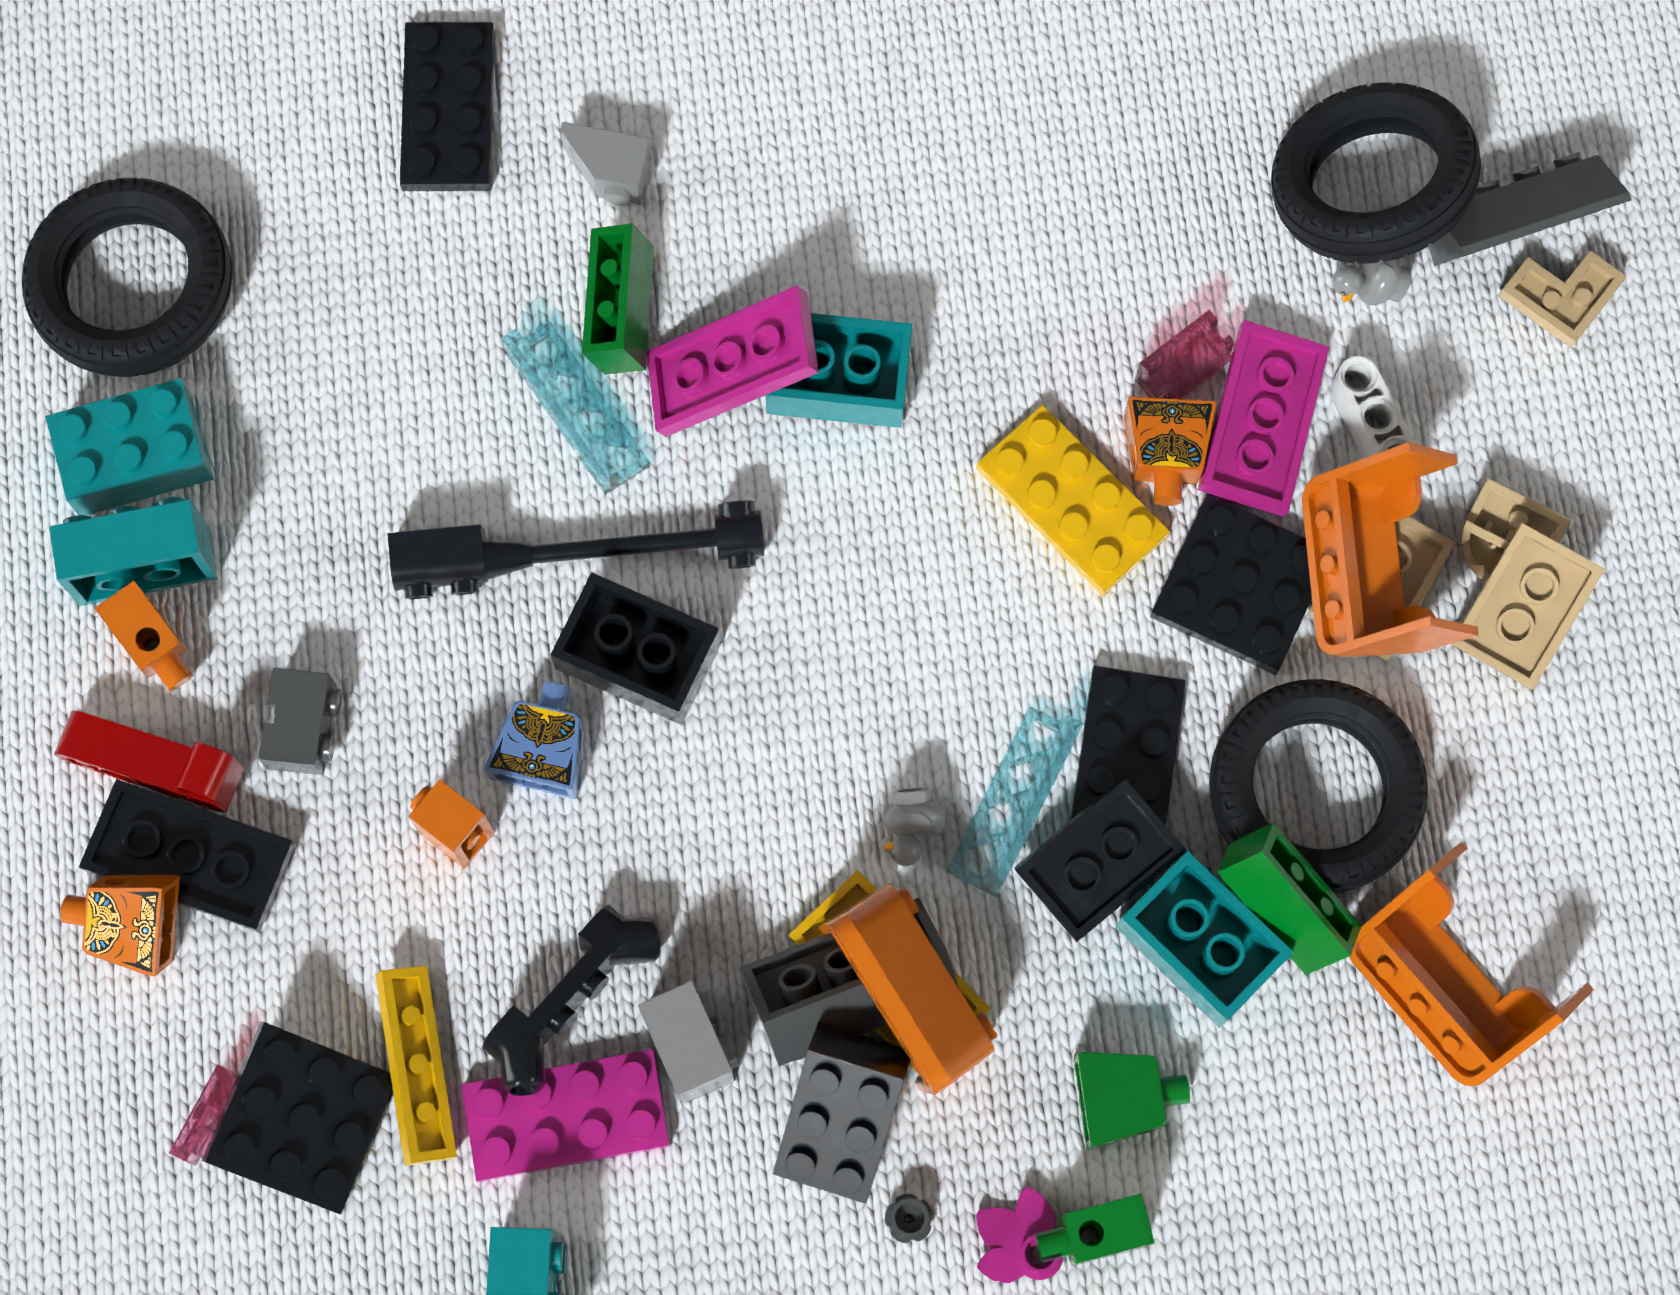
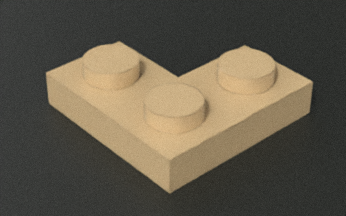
[1498,251,1627,349]

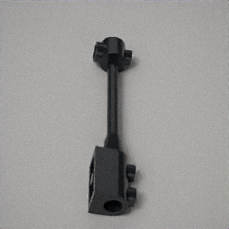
[387,500,764,600]

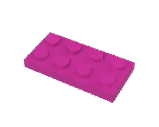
[647,285,819,437]
[1197,320,1329,517]
[461,1049,670,1183]

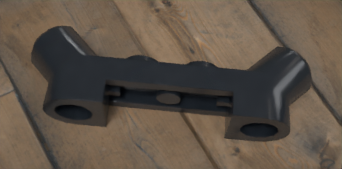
[482,905,660,1096]

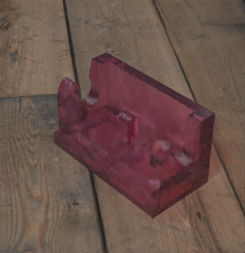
[1134,310,1234,399]

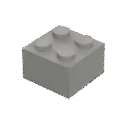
[638,981,739,1106]

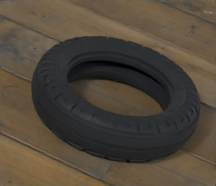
[1271,82,1481,264]
[22,178,232,377]
[1209,679,1428,893]

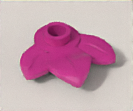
[976,1187,1064,1283]

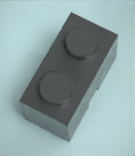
[258,668,342,775]

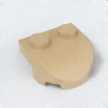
[1460,478,1571,582]

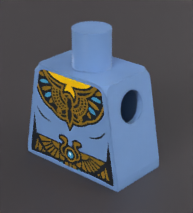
[485,682,583,799]

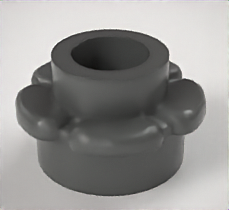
[885,1194,933,1243]

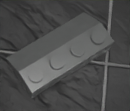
[1428,152,1631,266]
[740,897,959,1066]

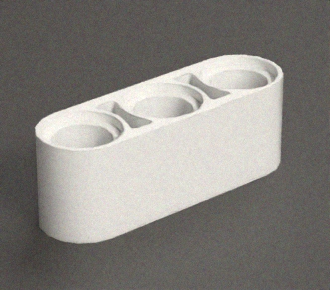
[1330,356,1416,459]

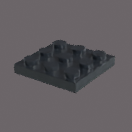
[1150,493,1312,675]
[201,1021,393,1215]

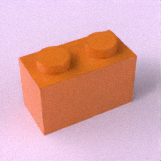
[408,779,494,869]

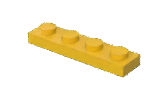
[375,965,457,1166]

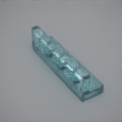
[501,321,651,495]
[946,706,1084,897]

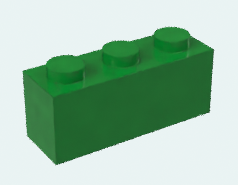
[582,223,654,375]
[1217,822,1362,975]

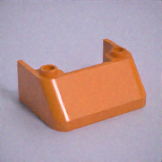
[1302,442,1479,657]
[1349,841,1594,1086]
[818,883,998,1095]

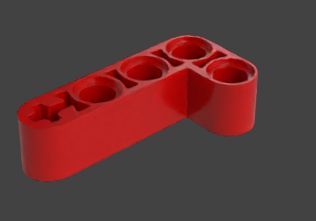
[54,710,244,813]

